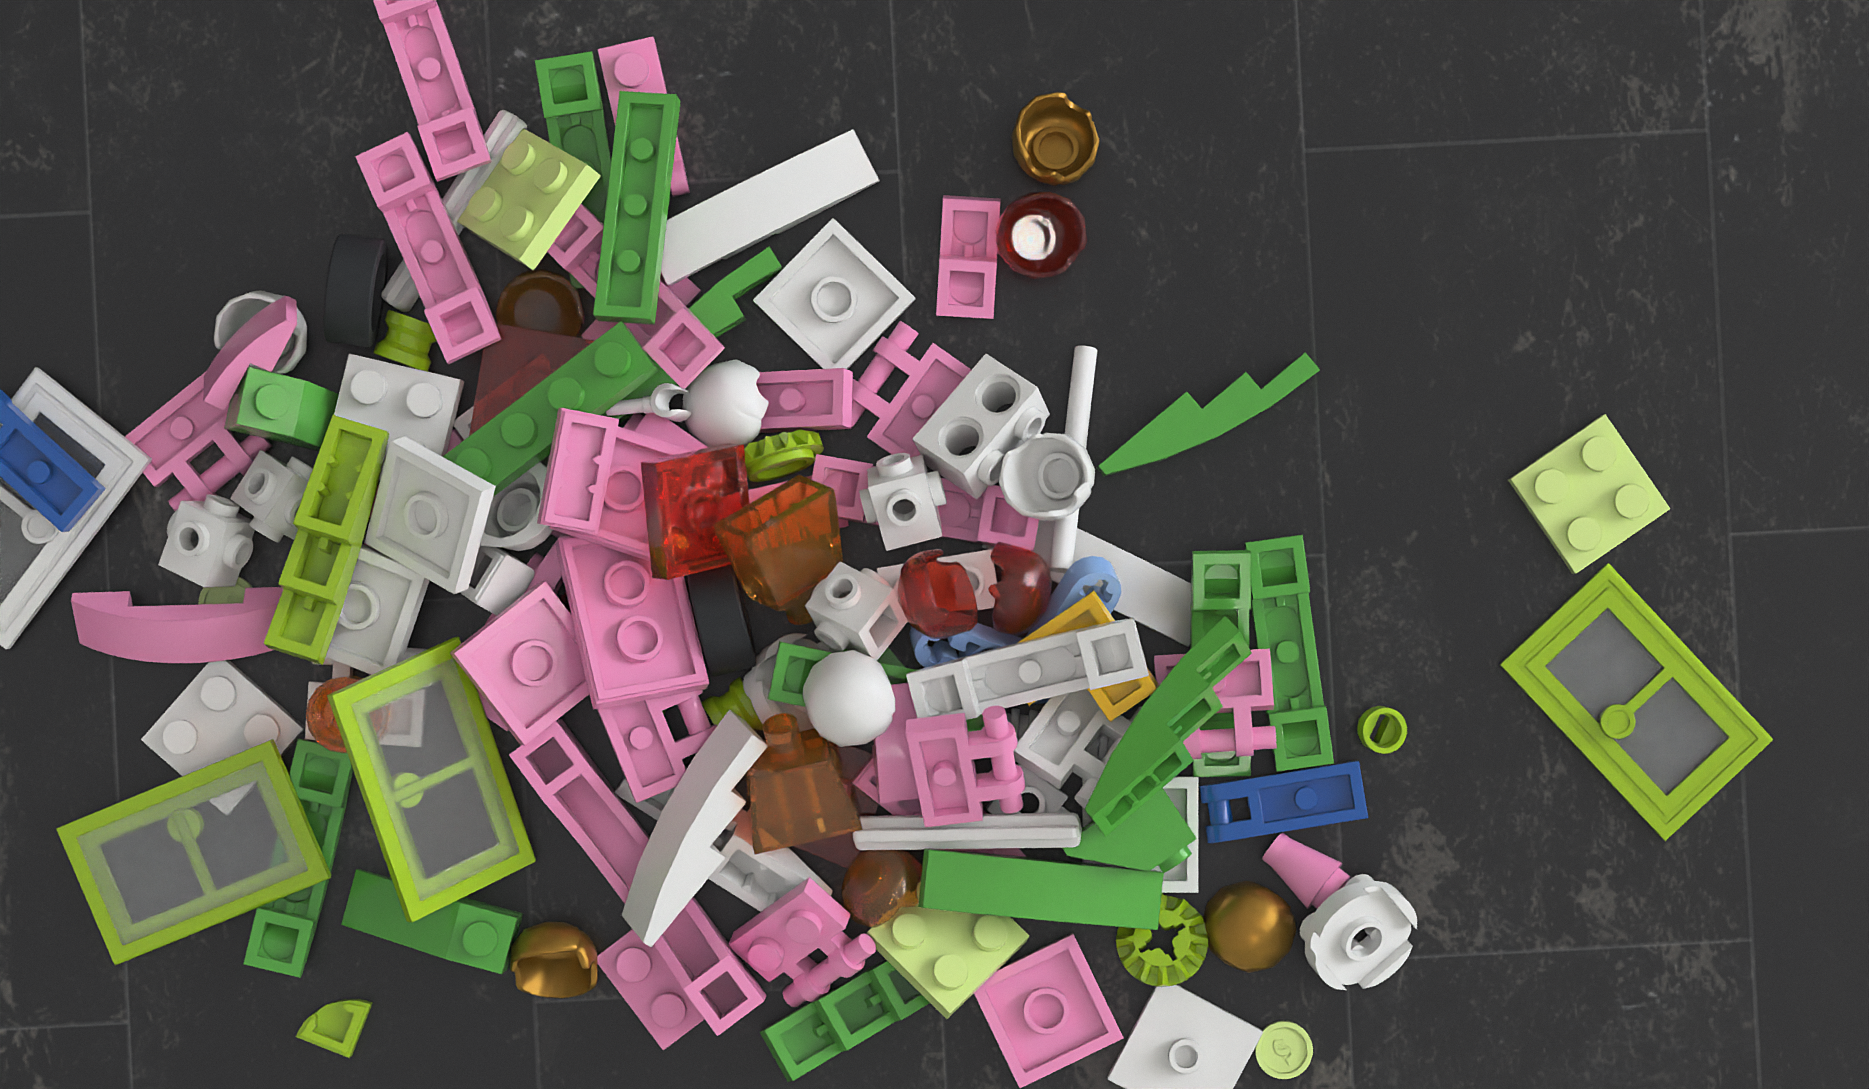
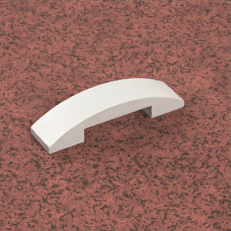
[982,520,1191,647]
[906,618,1149,720]

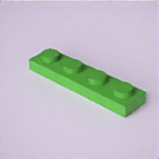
[593,91,681,325]
[443,321,659,497]

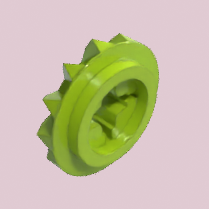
[732,429,824,482]
[1116,894,1208,987]

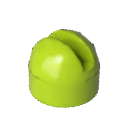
[1357,706,1407,754]

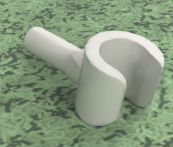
[606,383,691,422]

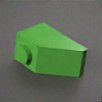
[224,367,339,451]
[1062,788,1197,873]

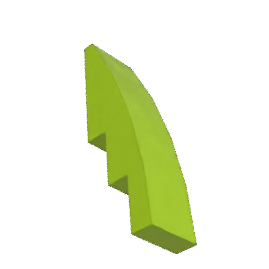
[264,415,389,665]

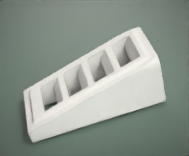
[459,546,535,615]

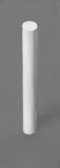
[1049,346,1097,573]

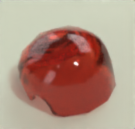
[995,191,1087,279]
[988,542,1052,636]
[897,549,978,639]

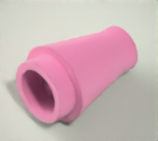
[1262,832,1350,909]

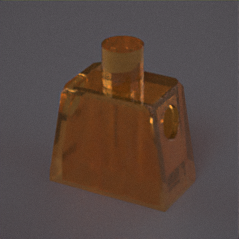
[713,475,843,625]
[746,713,863,854]

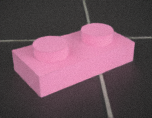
[756,368,853,433]
[597,929,704,1050]

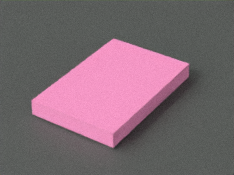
[555,528,709,710]

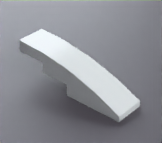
[661,130,880,286]
[622,709,768,947]
[615,767,833,912]

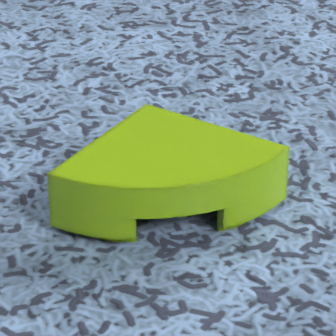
[296,999,373,1058]

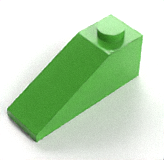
[341,869,524,974]

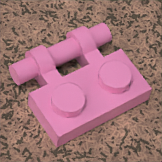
[851,321,971,458]
[125,371,272,511]
[1154,648,1277,759]
[597,690,717,803]
[906,706,1026,827]
[728,877,876,1007]

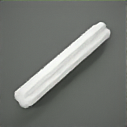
[381,110,527,312]
[853,813,1082,850]

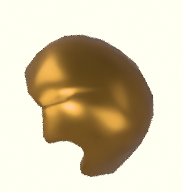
[1011,92,1100,186]
[1203,881,1297,973]
[510,922,597,998]

